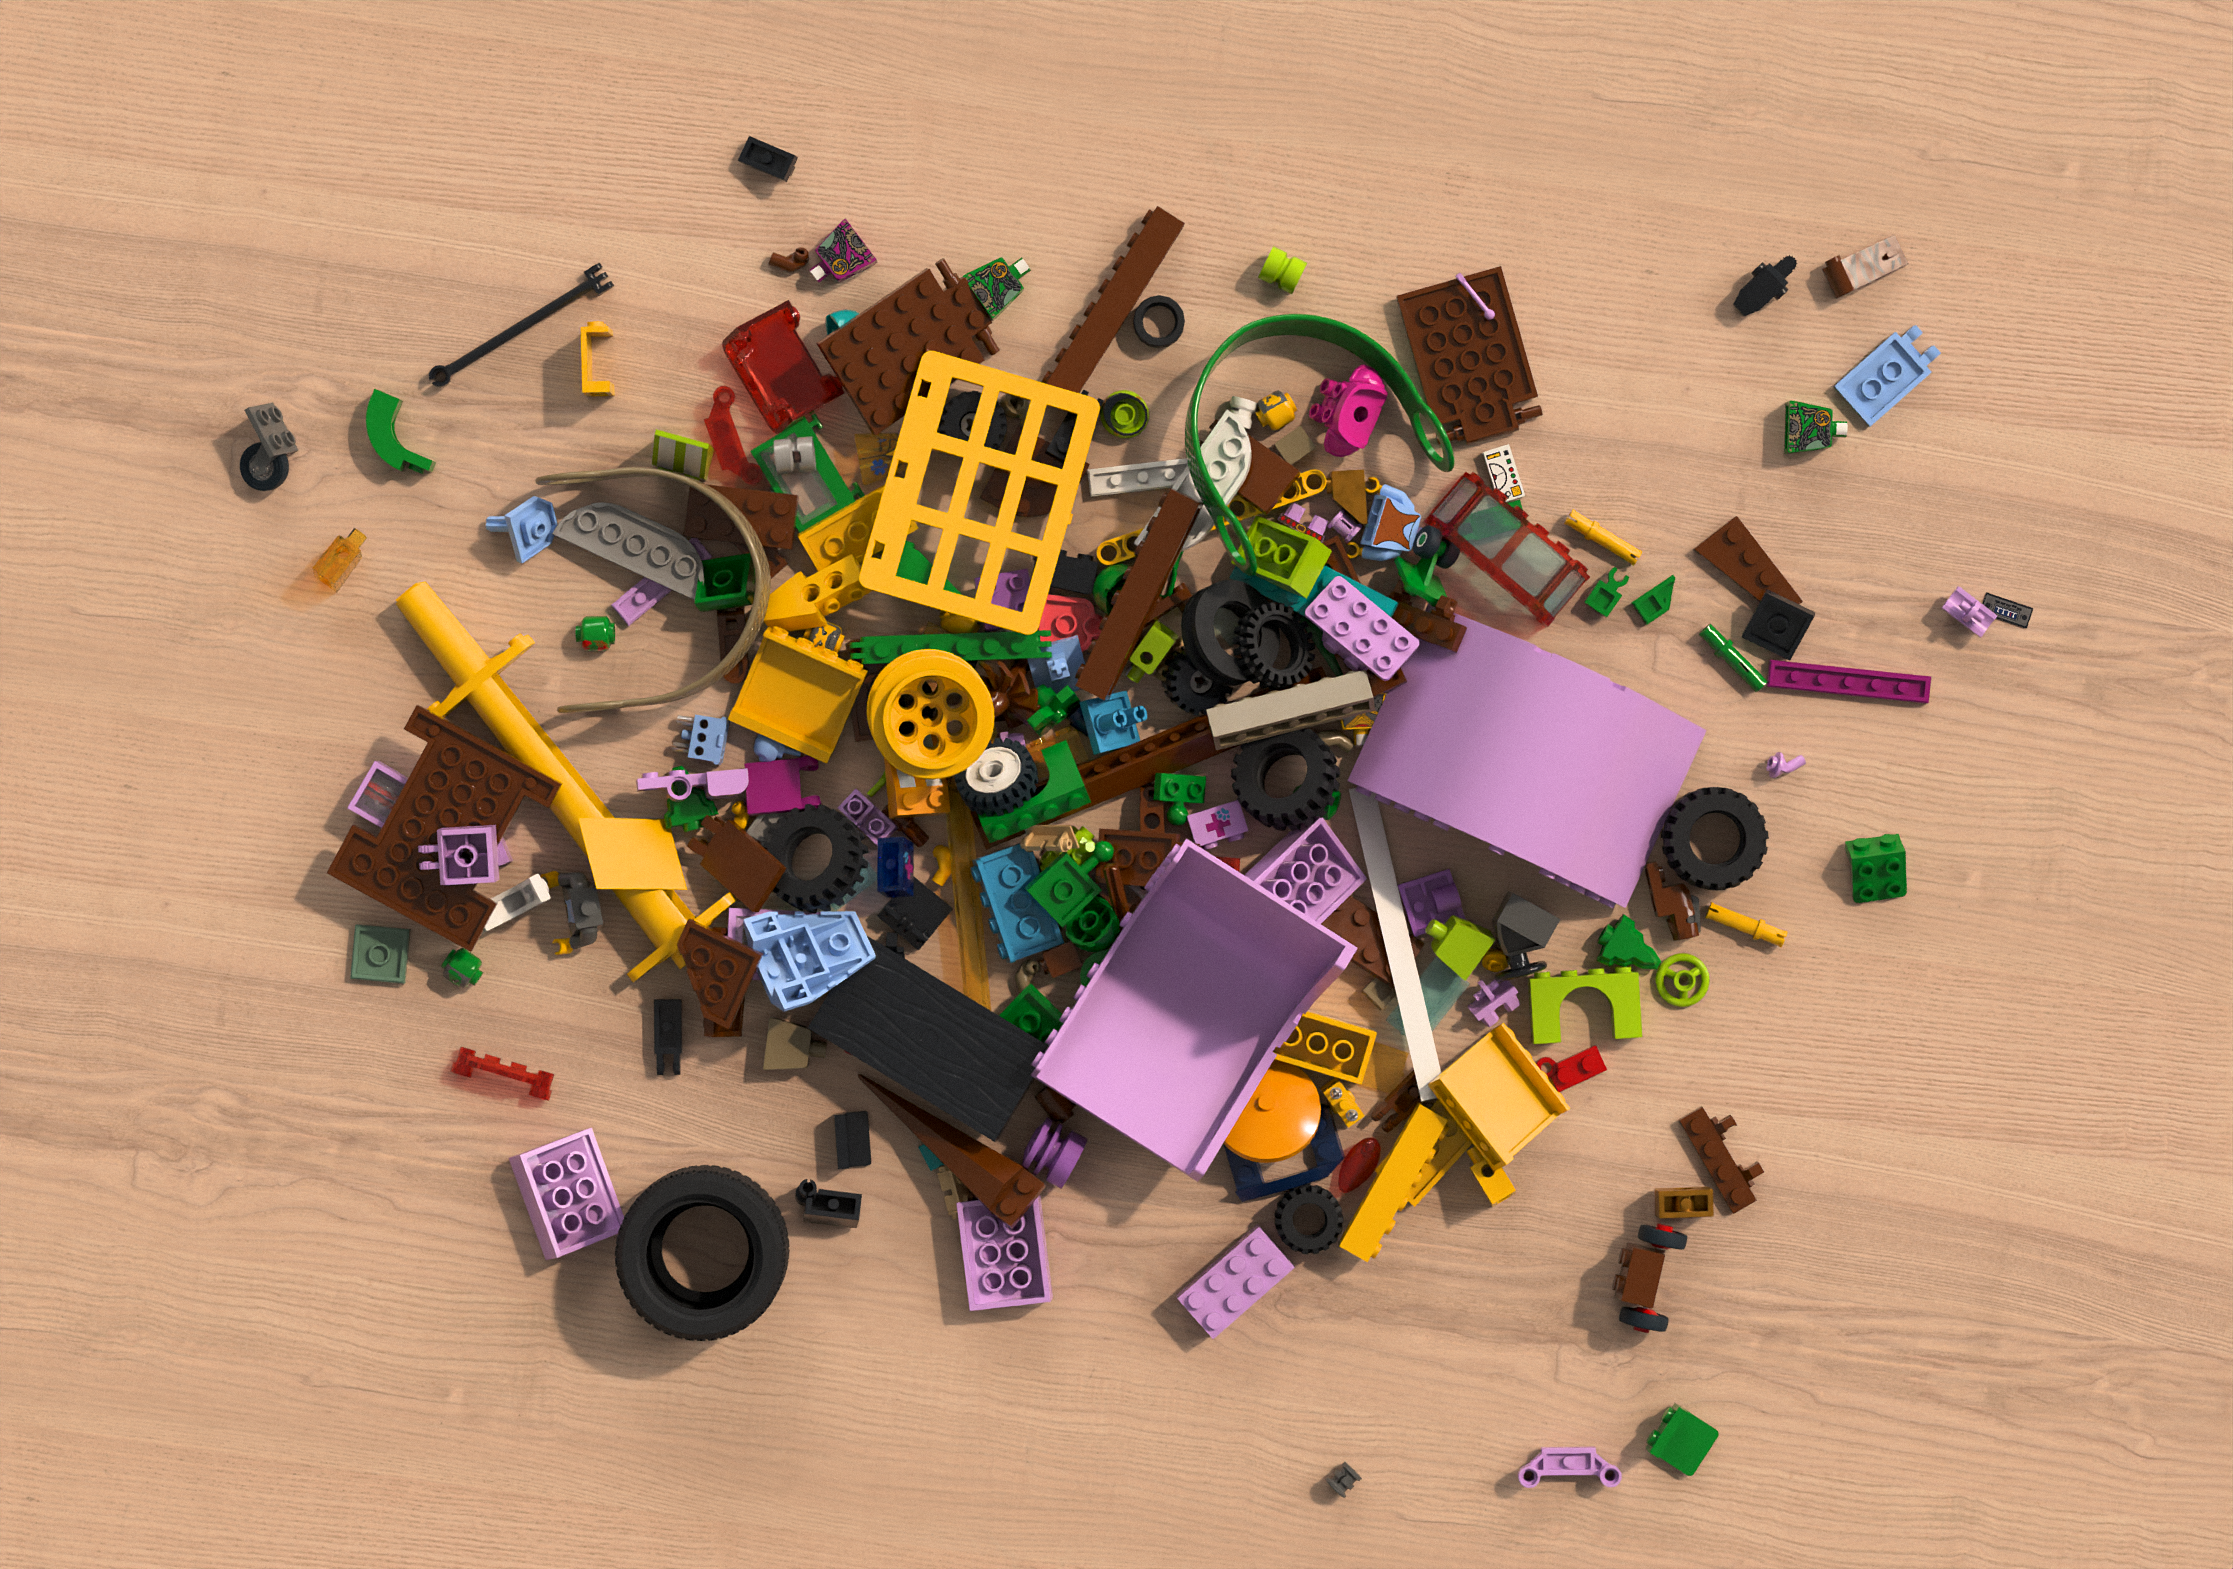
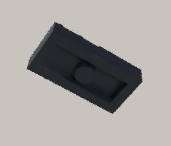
[738,136,798,182]

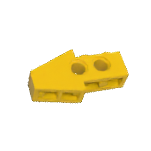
[764,554,872,631]

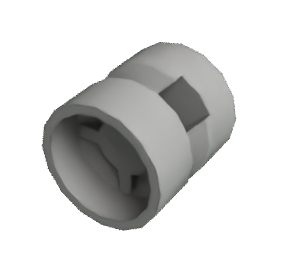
[774,436,816,475]

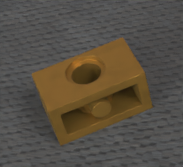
[1655,1187,1714,1219]

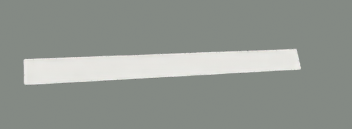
[1349,788,1441,1101]

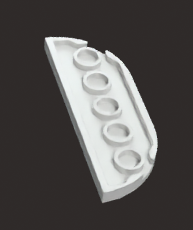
[1134,409,1251,552]

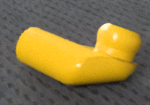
[732,801,749,830]

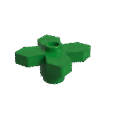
[1027,684,1081,738]

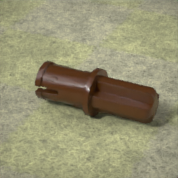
[881,804,929,847]

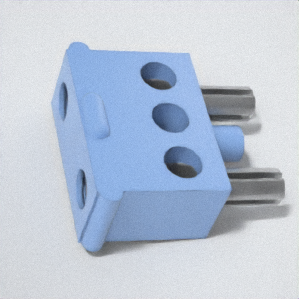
[672,714,730,765]

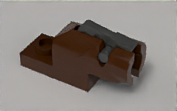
[1644,861,1701,941]

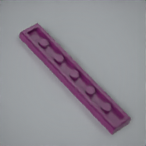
[1766,660,1931,704]

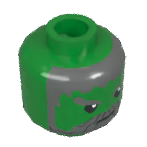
[441,948,484,988]

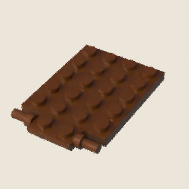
[816,258,1000,435]
[1396,266,1543,445]

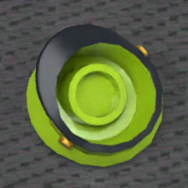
[1100,390,1149,438]

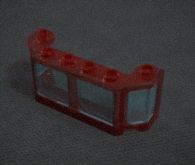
[1422,472,1590,628]

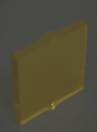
[1362,1041,1409,1094]

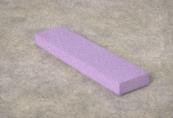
[611,538,712,626]

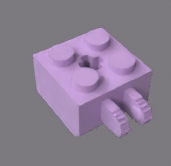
[418,825,499,885]

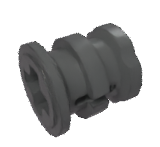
[1326,1462,1362,1498]

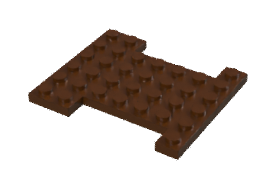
[327,705,563,952]

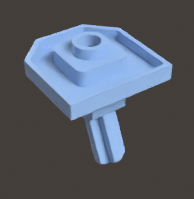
[485,496,558,563]
[1028,635,1085,694]

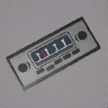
[1982,592,2033,628]

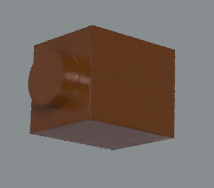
[1039,940,1083,978]

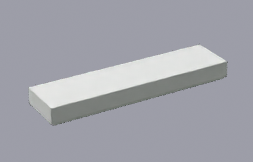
[1087,458,1188,497]

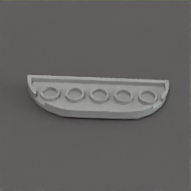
[552,502,705,600]

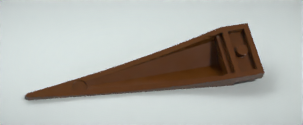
[858,1074,1046,1229]

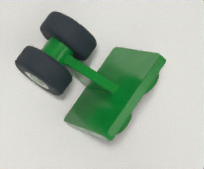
[1394,525,1461,607]

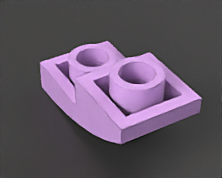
[838,789,898,847]

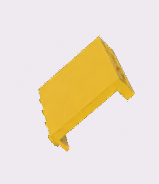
[727,626,868,763]
[1428,1023,1570,1171]

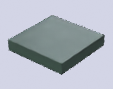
[350,924,411,984]

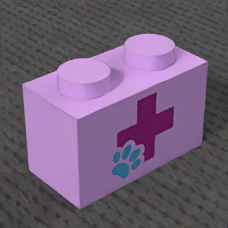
[1187,800,1248,850]

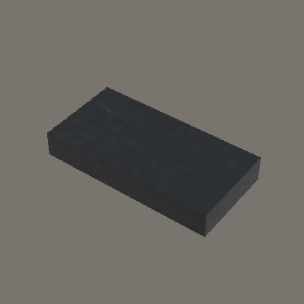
[808,935,1049,1142]

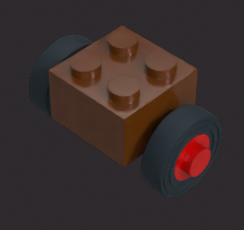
[1612,1223,1687,1333]

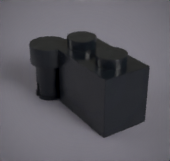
[1030,549,1098,595]
[795,1179,862,1228]

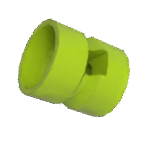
[1258,246,1307,294]

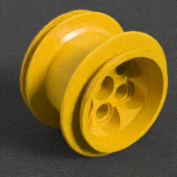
[867,649,994,779]

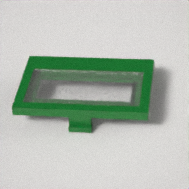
[750,413,865,533]

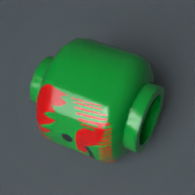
[575,616,615,651]

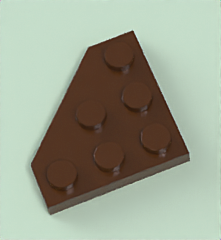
[677,919,763,1029]

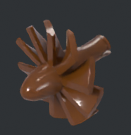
[978,659,1040,728]

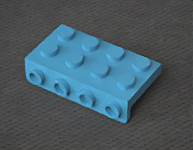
[970,843,1064,964]

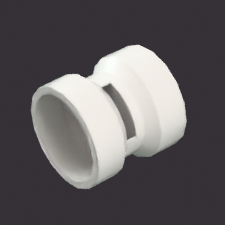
[1230,396,1258,430]

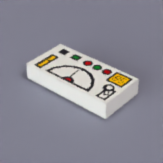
[1483,444,1525,504]

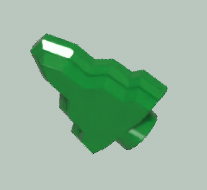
[664,766,719,832]
[1596,914,1661,970]

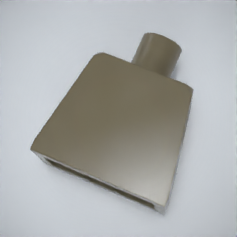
[763,1017,827,1070]

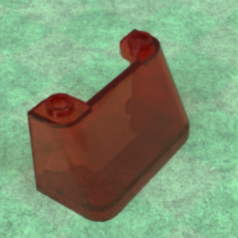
[722,300,845,434]

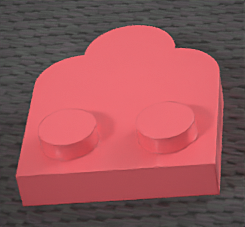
[1037,595,1103,652]

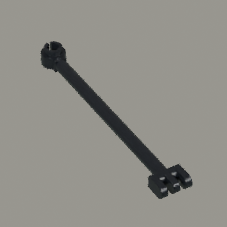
[429,263,614,388]

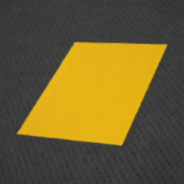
[578,818,687,890]

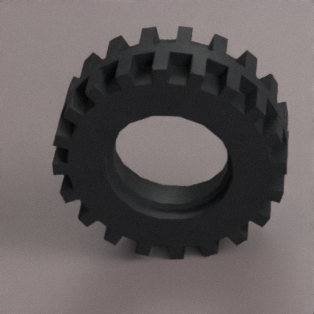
[762,804,869,913]

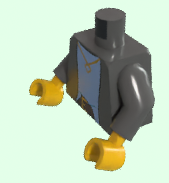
[540,871,603,955]

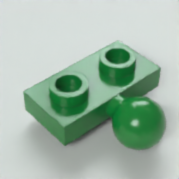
[1153,773,1206,826]

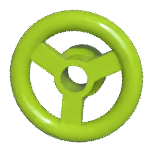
[1656,953,1710,1007]

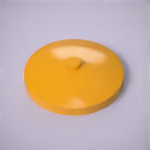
[1223,1059,1321,1163]

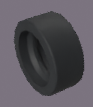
[1133,295,1185,348]

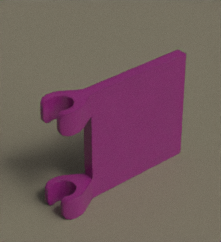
[744,755,821,816]

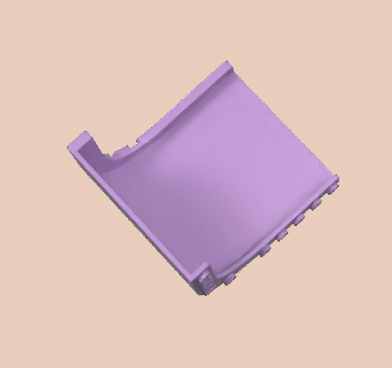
[1348,603,1707,908]
[1031,839,1357,1182]

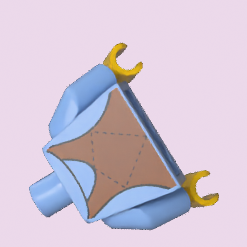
[1346,477,1422,561]

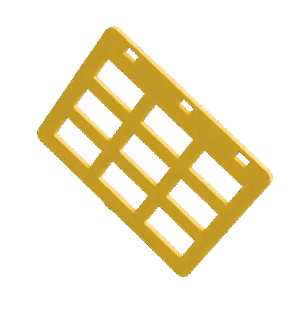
[859,351,1100,635]

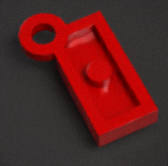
[1536,1045,1607,1092]

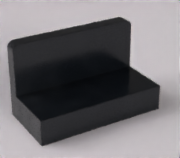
[834,1111,871,1169]

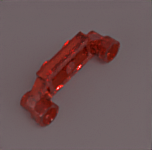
[704,386,763,485]
[450,1047,554,1101]

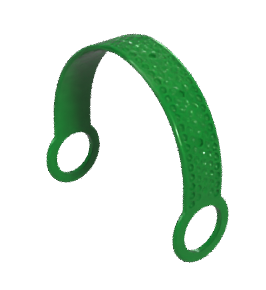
[1185,314,1455,576]

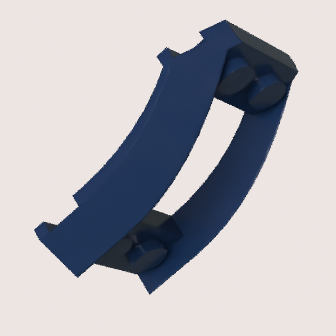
[1224,1103,1345,1202]

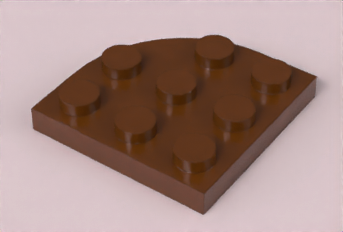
[980,426,1090,517]

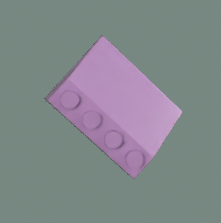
[1244,816,1367,924]
[509,1127,624,1260]
[956,1195,1053,1311]

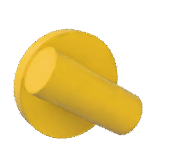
[1482,948,1508,972]

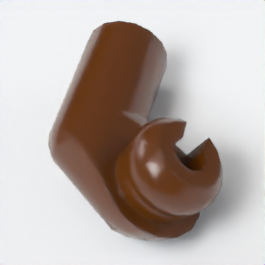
[769,247,809,272]

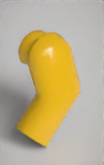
[931,845,955,887]

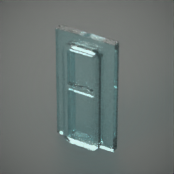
[1386,957,1470,1036]

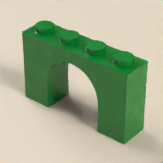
[978,740,1091,843]

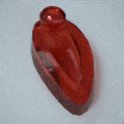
[1338,1137,1381,1193]

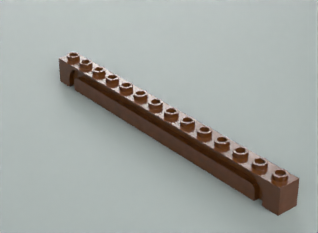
[970,666,1327,850]

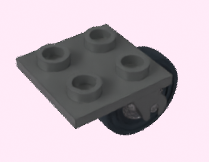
[240,403,298,491]

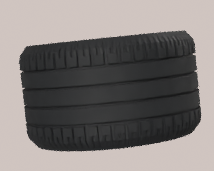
[615,1165,790,1341]

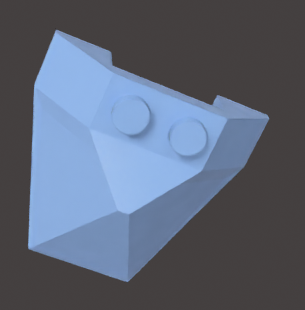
[743,911,876,1012]

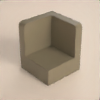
[1275,425,1316,465]

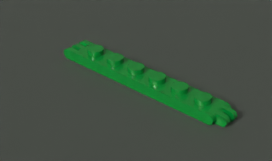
[850,630,1052,664]

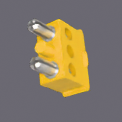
[1320,1077,1365,1128]

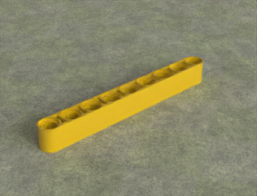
[1096,469,1326,566]

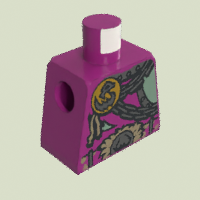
[809,218,878,283]

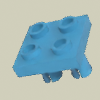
[1079,690,1147,755]

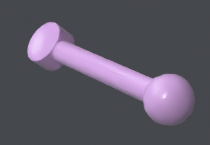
[1455,273,1495,320]

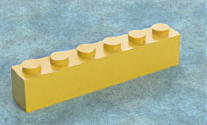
[1338,1102,1449,1262]

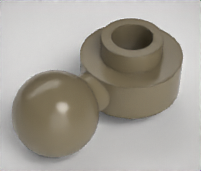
[1000,394,1041,430]

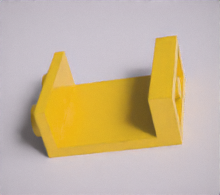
[581,321,615,397]

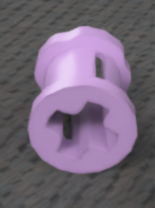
[1327,508,1363,544]

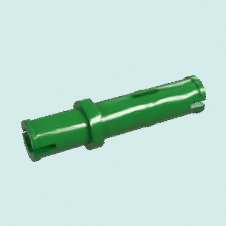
[1699,623,1767,692]

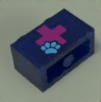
[877,837,914,898]

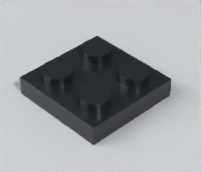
[1742,589,1815,660]

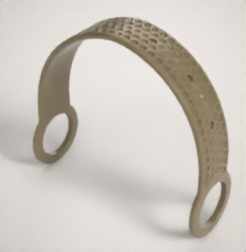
[535,467,771,713]

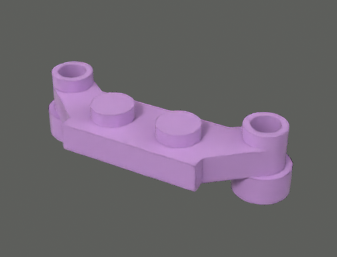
[1518,1446,1622,1488]

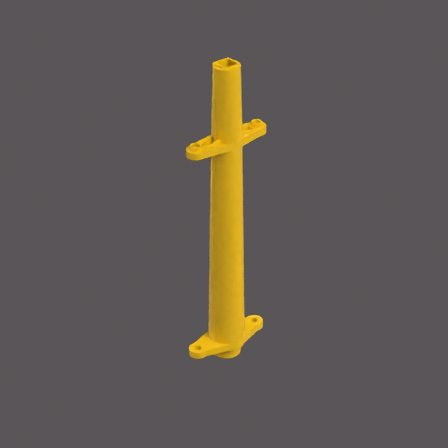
[396,581,737,983]

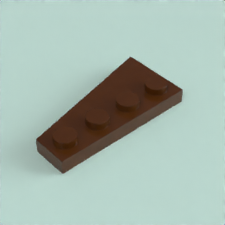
[1693,516,1803,604]

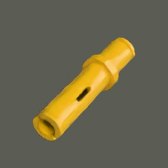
[1564,509,1642,566]
[1705,902,1787,947]

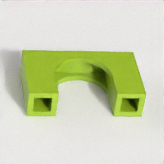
[1527,966,1642,1044]

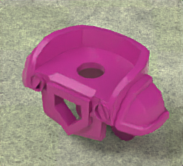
[1309,364,1388,457]

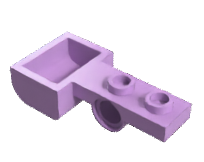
[636,768,749,802]

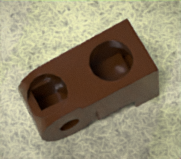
[1139,786,1165,833]

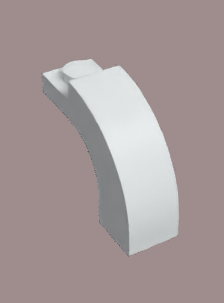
[482,874,551,934]

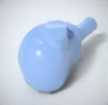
[753,734,801,762]

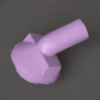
[1766,752,1806,779]

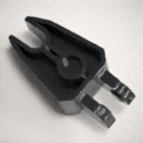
[1733,255,1798,316]

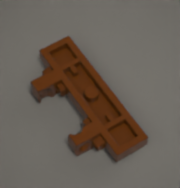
[1389,580,1467,653]
[1678,1106,1764,1214]

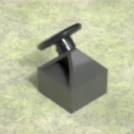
[1492,892,1560,982]

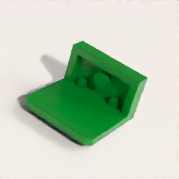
[1845,834,1907,903]
[1646,1403,1719,1476]

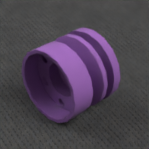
[1021,1117,1088,1189]

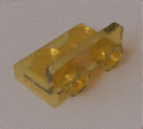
[1027,726,1088,779]

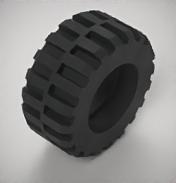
[1231,728,1340,831]
[1661,787,1769,891]

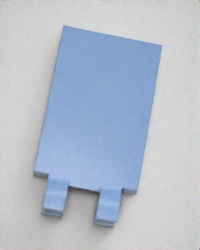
[1833,325,1941,427]

